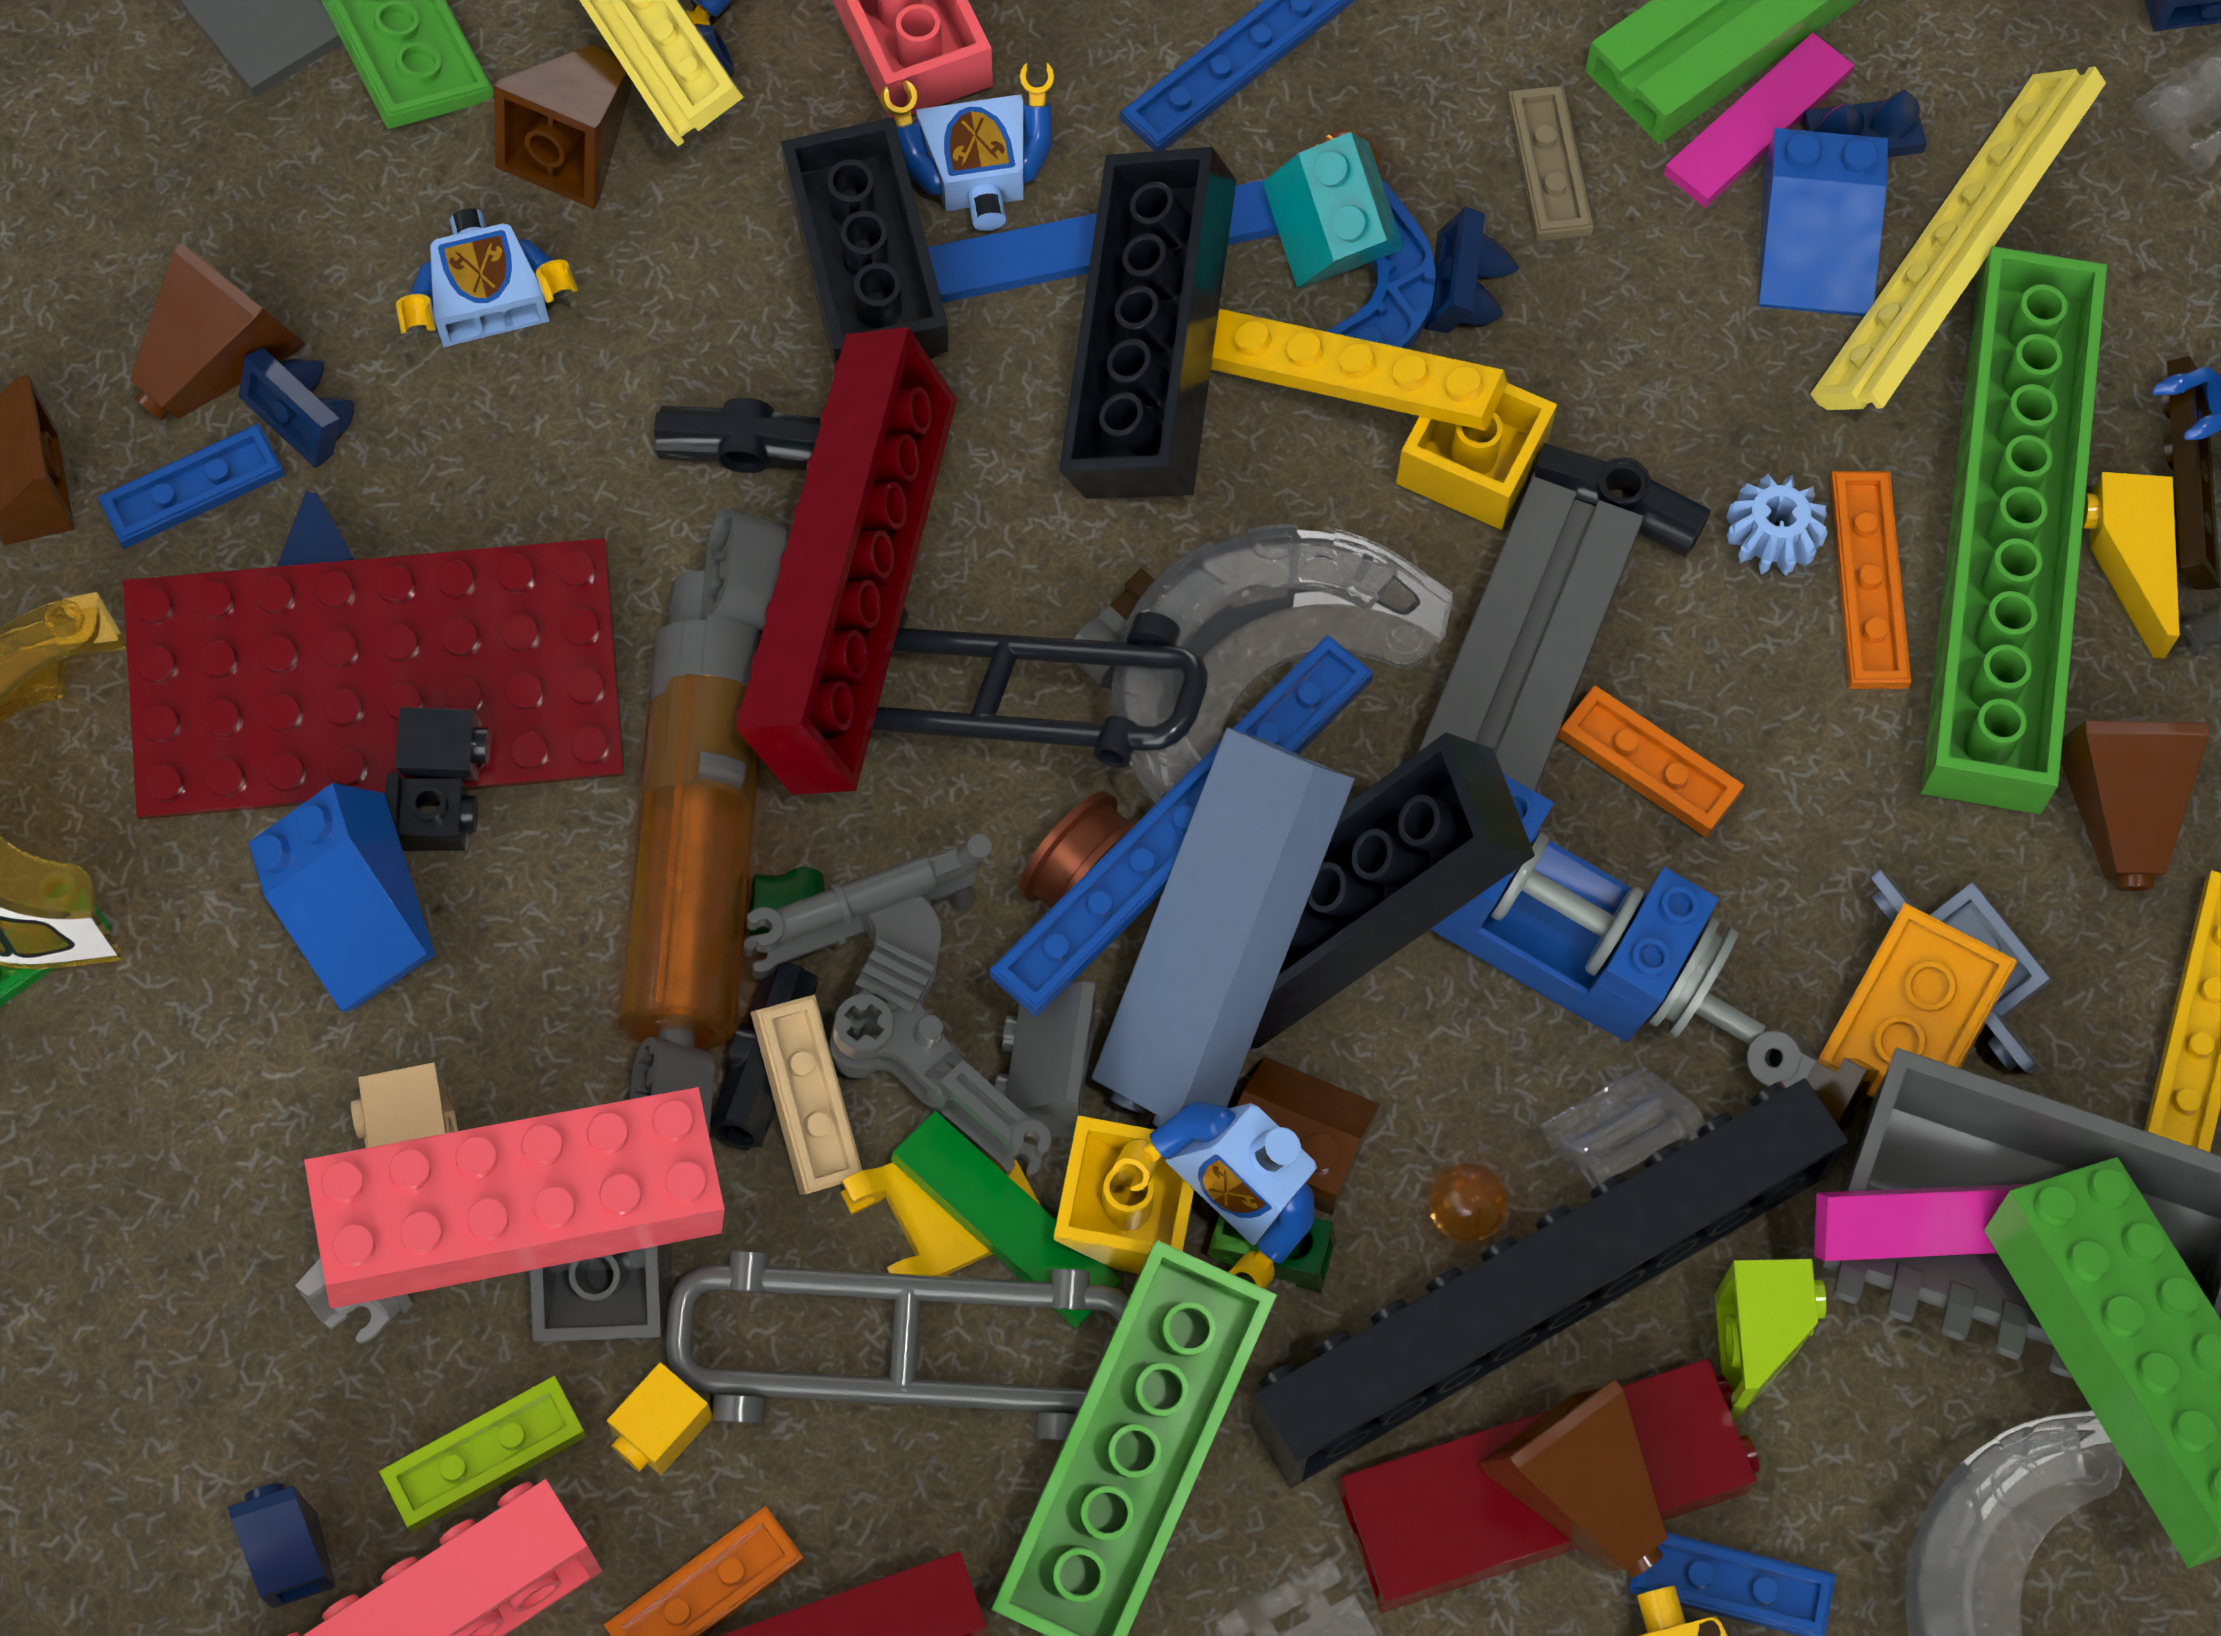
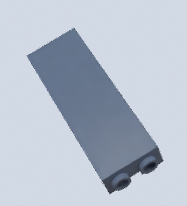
[1091,727,1355,1127]

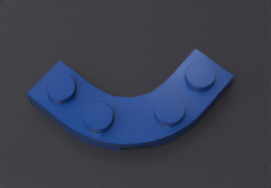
[1326,180,1436,349]

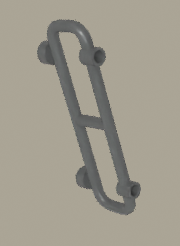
[666,1251,1129,1440]

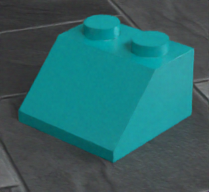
[1262,132,1404,289]

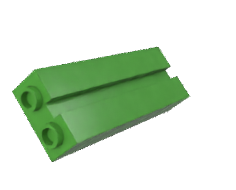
[1585,0,1861,144]

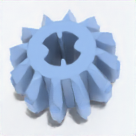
[1726,473,1827,577]

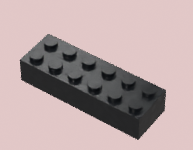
[1059,147,1237,499]
[1250,732,1535,1049]

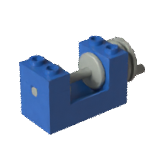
[1430,773,1766,1045]

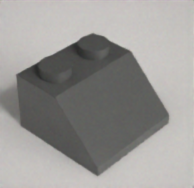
[995,981,1096,1140]
[530,1243,672,1342]

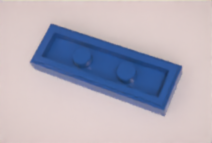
[98,423,285,549]
[1628,1532,1836,1636]

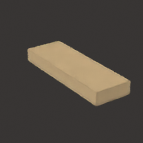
[750,994,862,1195]

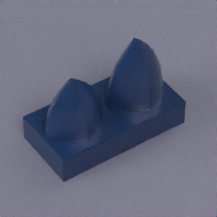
[1803,90,1927,157]
[1426,206,1519,333]
[239,347,354,468]

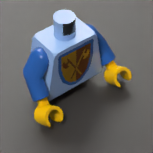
[880,63,1054,231]
[396,208,578,347]
[1113,1101,1317,1289]

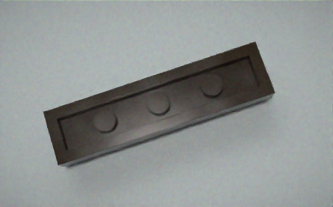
[2161,356,2221,590]

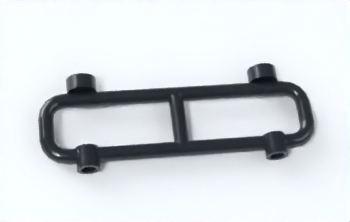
[872,608,1208,768]

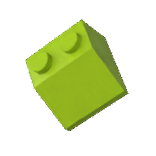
[1714,1259,1826,1419]

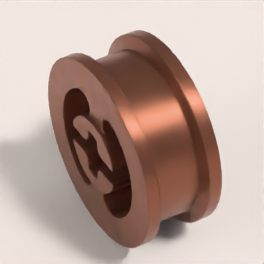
[1018,791,1140,908]

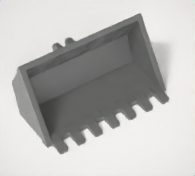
[1822,1047,2221,1378]

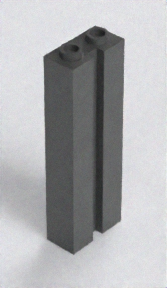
[1418,476,1644,792]

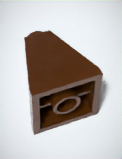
[494,45,631,209]
[130,242,306,421]
[2060,720,2209,892]
[1478,1379,1668,1578]

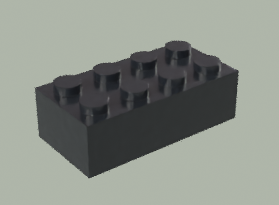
[781,117,948,366]

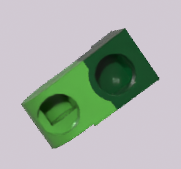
[1207,1214,1336,1293]

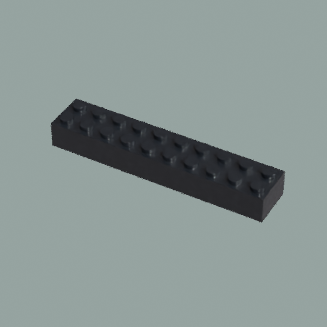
[1250,1078,1848,1489]

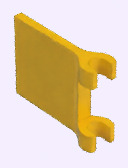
[841,1159,1041,1276]

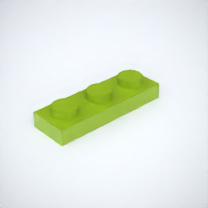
[379,1376,587,1533]

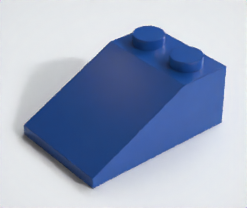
[1758,128,1888,317]
[248,783,436,1012]

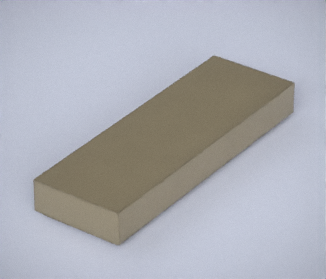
[1507,85,1594,241]

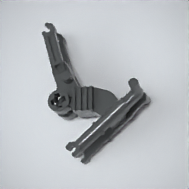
[743,834,1051,1180]

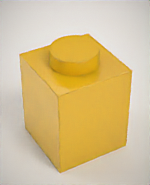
[607,1362,712,1476]

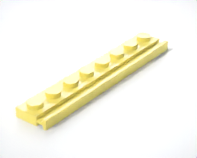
[580,0,744,147]
[1810,66,2106,410]

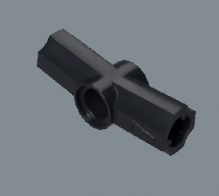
[654,397,821,473]
[1533,443,1711,558]
[710,962,819,1151]

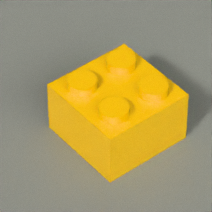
[1396,383,1557,530]

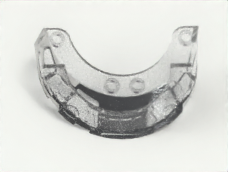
[1112,524,1454,804]
[1905,1410,2122,1636]

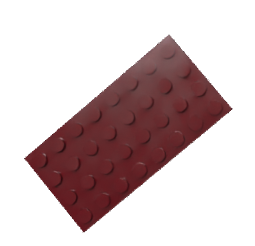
[123,538,625,820]

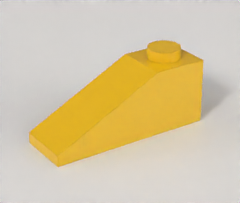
[2082,472,2179,659]

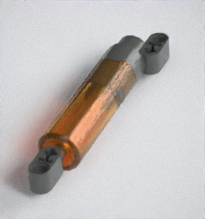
[618,507,786,1133]

